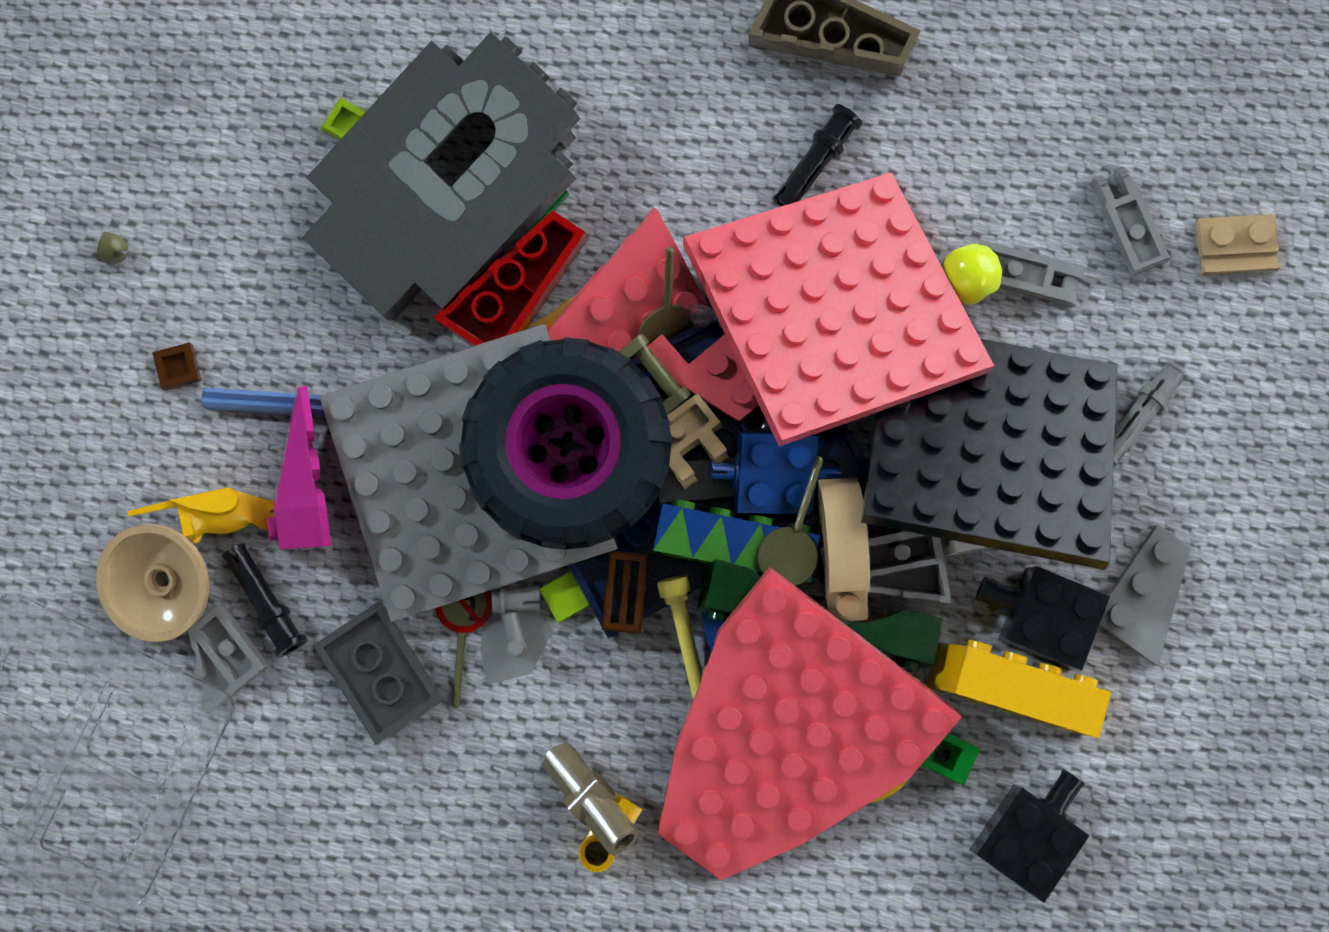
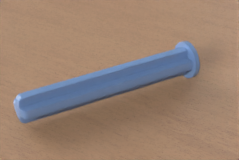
[201,387,326,418]

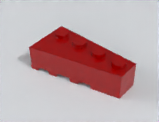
[433,210,587,347]

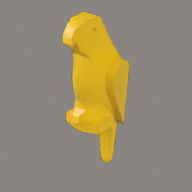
[127,487,274,544]

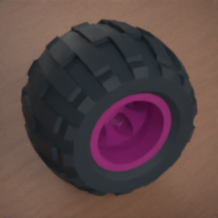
[459,337,672,550]

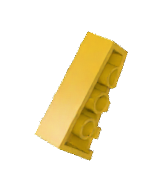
[926,640,1111,739]

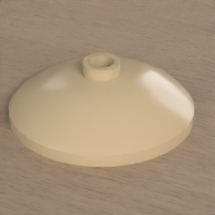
[96,524,209,642]

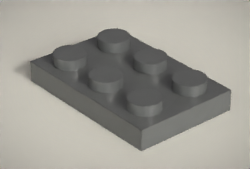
[313,601,445,745]

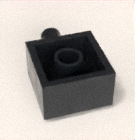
[975,566,1110,671]
[969,769,1090,903]

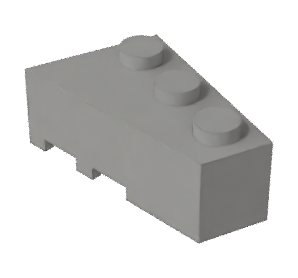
[817,529,952,604]

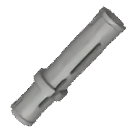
[1114,361,1188,466]

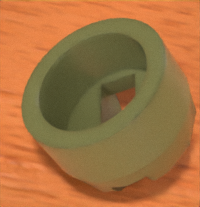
[96,231,128,264]

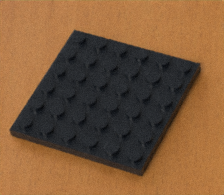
[861,339,1117,570]

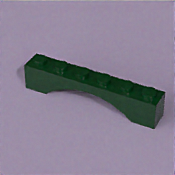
[696,559,943,672]

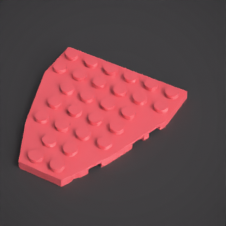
[658,566,962,880]

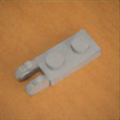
[1091,167,1170,277]

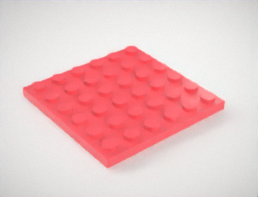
[682,172,994,447]

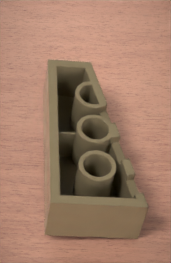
[748,0,921,76]

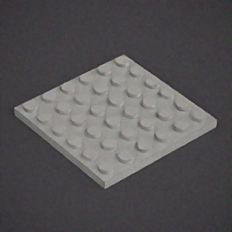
[319,324,618,622]

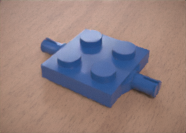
[708,432,841,515]

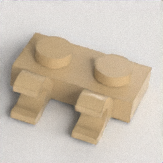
[667,393,729,490]

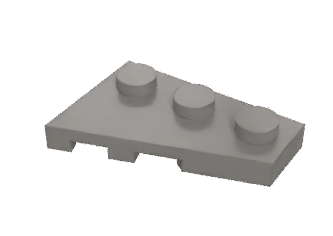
[1099,525,1191,666]

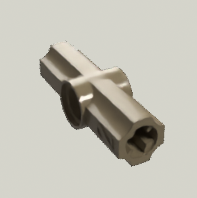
[541,742,639,856]

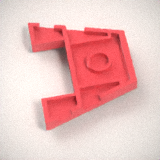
[635,334,759,423]

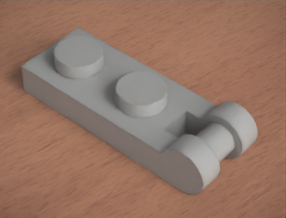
[980,240,1085,308]

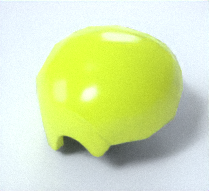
[942,244,1002,305]

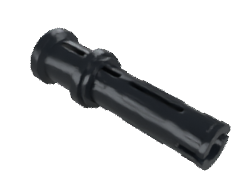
[772,104,863,206]
[222,543,308,658]

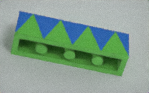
[653,499,820,585]

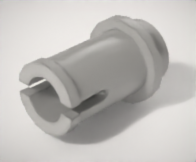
[491,586,540,617]

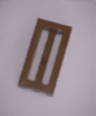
[601,551,649,634]

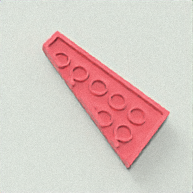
[547,207,710,351]

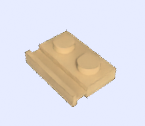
[1196,214,1281,275]

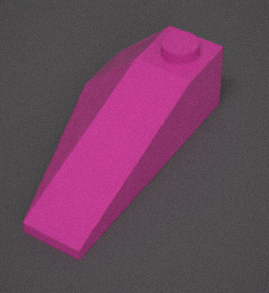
[266,386,331,549]

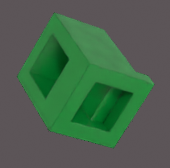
[921,734,980,785]

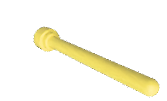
[657,575,702,699]

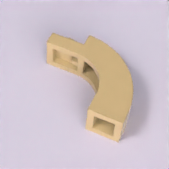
[818,478,870,621]

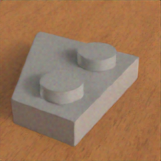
[188,604,270,714]

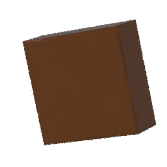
[152,342,202,391]

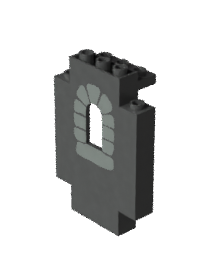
[302,32,581,320]

